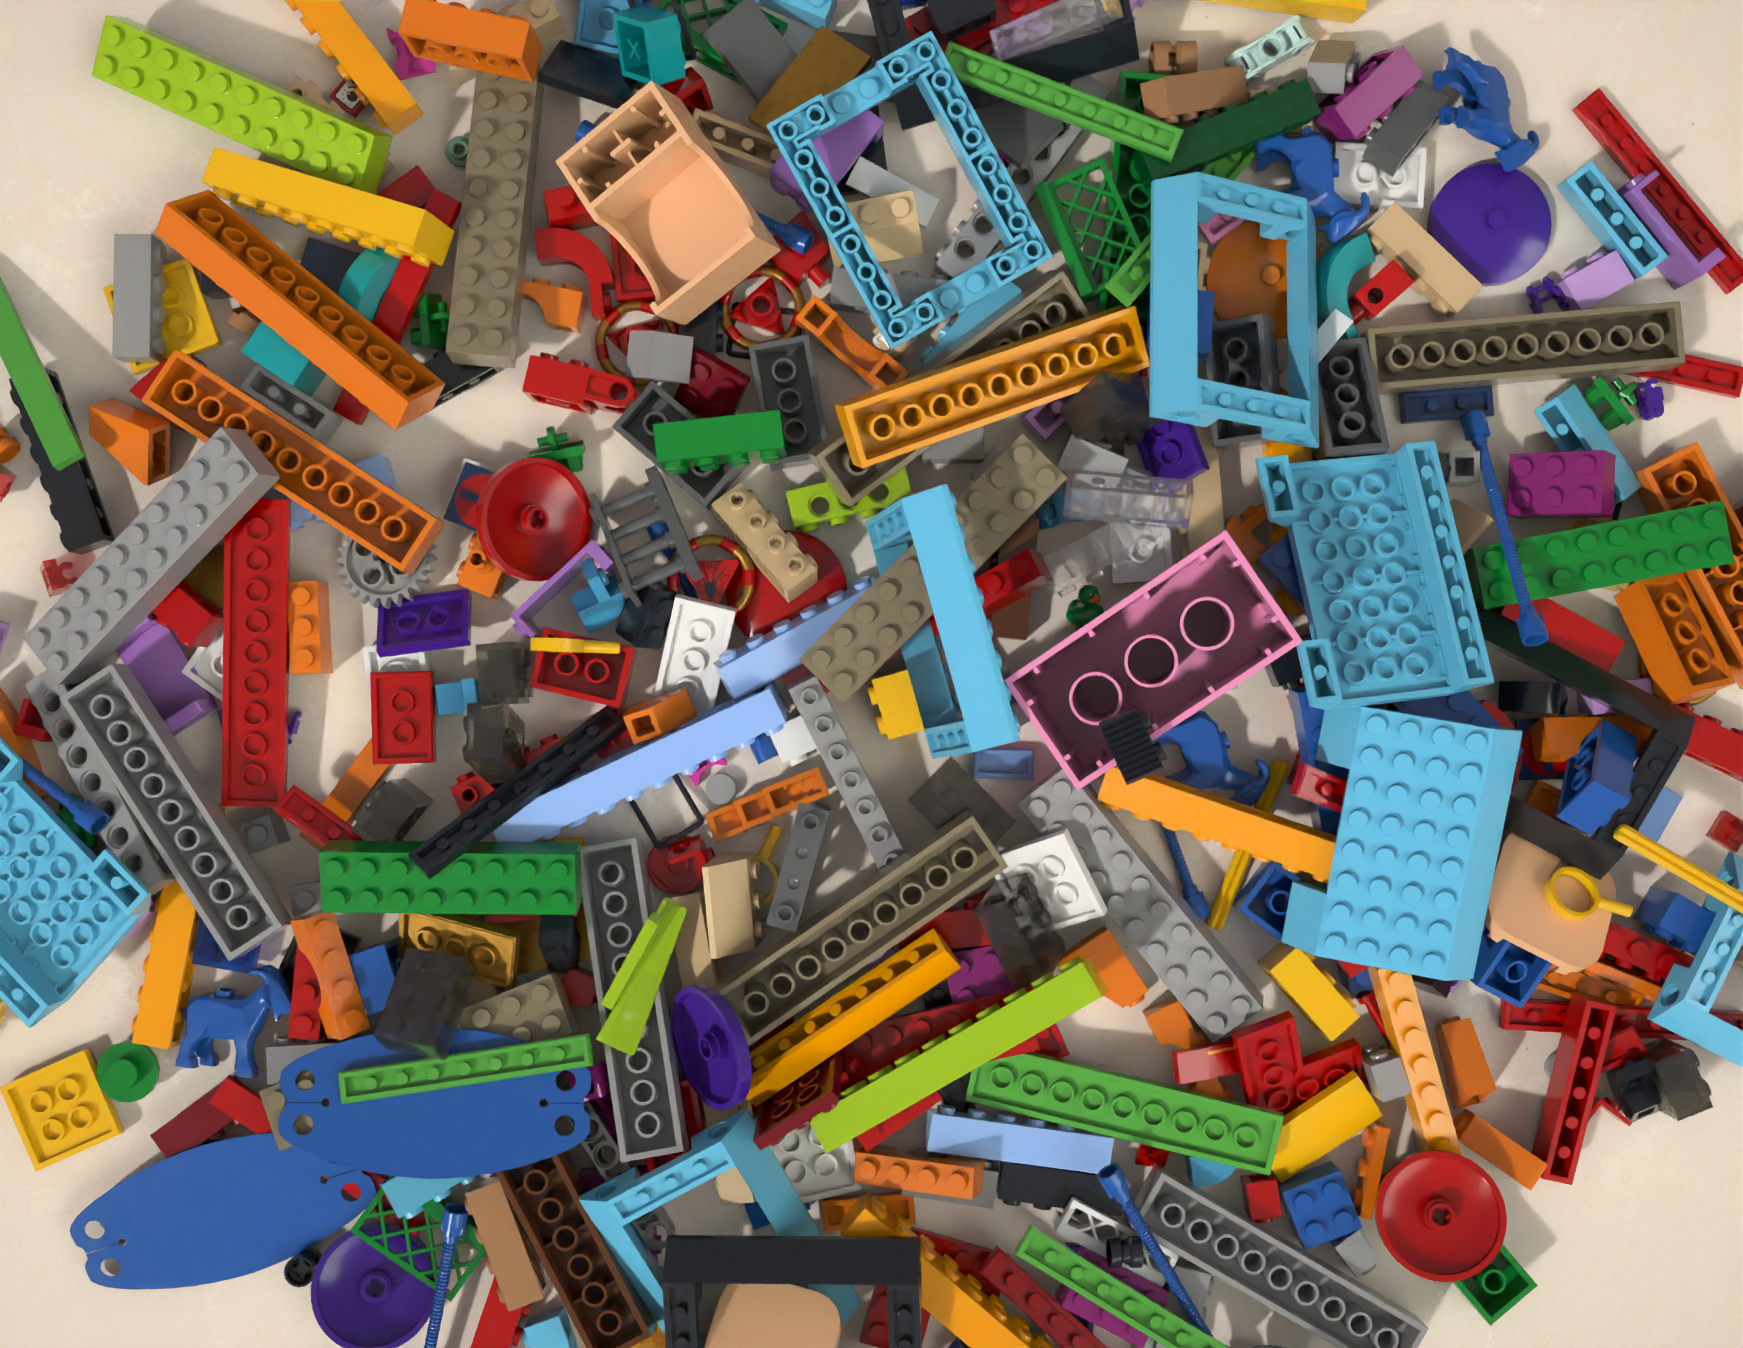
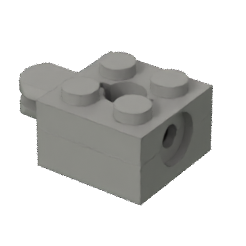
[1057,421,1153,493]

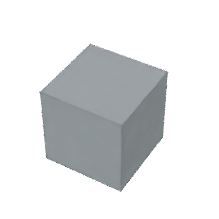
[625,330,694,384]

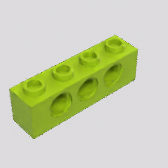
[785,466,912,533]

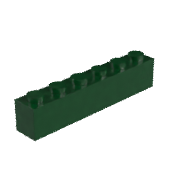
[1132,79,1321,190]

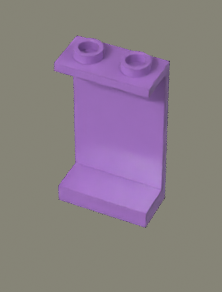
[769,110,885,215]
[1616,170,1726,290]
[510,540,618,639]
[116,614,218,736]

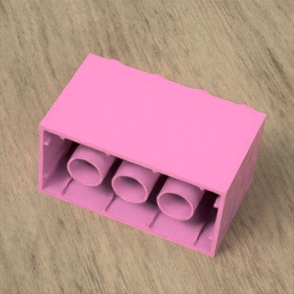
[1004,530,1303,791]

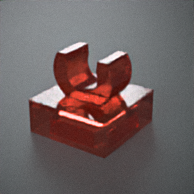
[40,559,78,597]
[1705,810,1743,853]

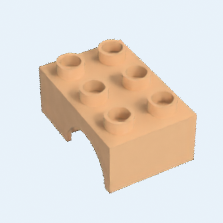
[555,80,781,325]

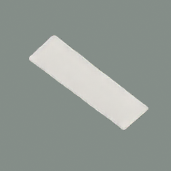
[1279,309,1353,391]

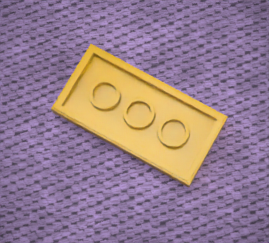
[1272,1070,1383,1183]

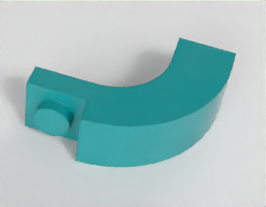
[1316,232,1376,339]
[338,247,401,323]

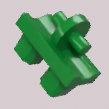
[410,290,450,350]
[1581,376,1638,431]
[527,426,585,473]

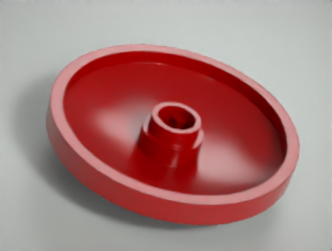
[476,457,592,581]
[726,530,847,638]
[1375,1150,1507,1282]

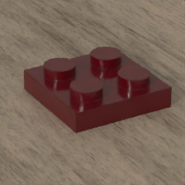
[674,347,751,418]

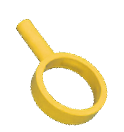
[530,638,620,654]
[755,824,784,905]
[1544,867,1633,921]

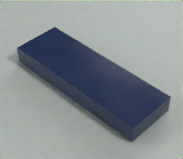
[1398,385,1494,424]

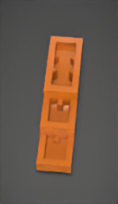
[0,688,49,800]
[705,767,830,844]

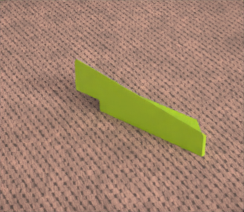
[596,897,687,1055]

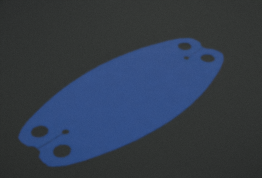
[278,1028,591,1179]
[69,1133,376,1290]

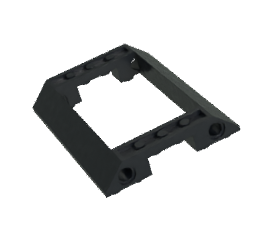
[867,0,1140,131]
[1477,609,1696,880]
[662,1235,922,1348]

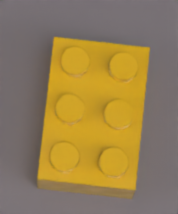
[1257,942,1360,1041]

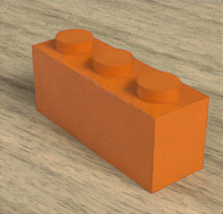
[288,581,333,675]

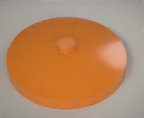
[1205,221,1322,341]

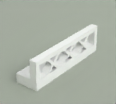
[1050,1197,1180,1287]

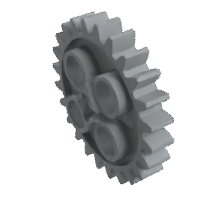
[335,535,437,609]

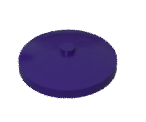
[1427,163,1552,286]
[671,983,752,1110]
[311,1223,435,1348]

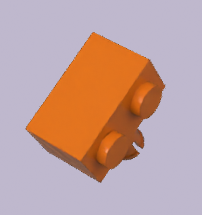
[456,532,507,600]

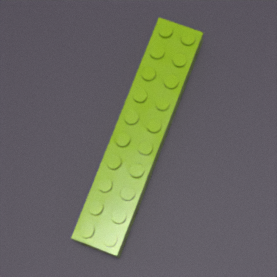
[91,15,393,195]
[810,956,1109,1154]

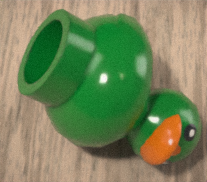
[1066,585,1104,631]

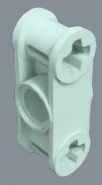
[1224,15,1315,85]

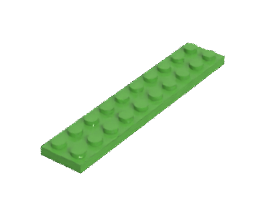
[965,1052,1284,1176]

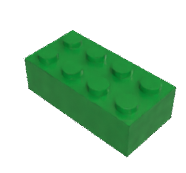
[653,410,787,474]
[1452,1244,1538,1326]

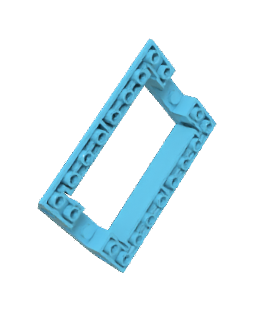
[766,31,1053,350]
[1149,172,1319,449]
[865,484,1020,759]
[1647,851,1743,1068]
[579,1108,860,1348]

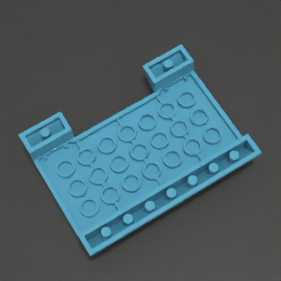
[1255,441,1494,711]
[1281,706,1523,981]
[0,737,152,1028]

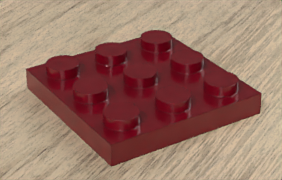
[753,1051,843,1150]

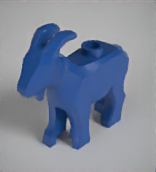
[1432,47,1539,172]
[1256,126,1371,244]
[1152,710,1270,807]
[175,965,292,1078]

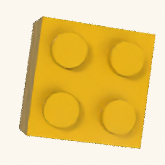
[867,670,924,740]

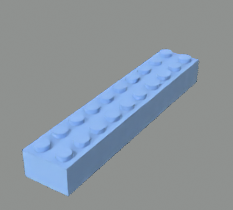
[493,681,789,842]

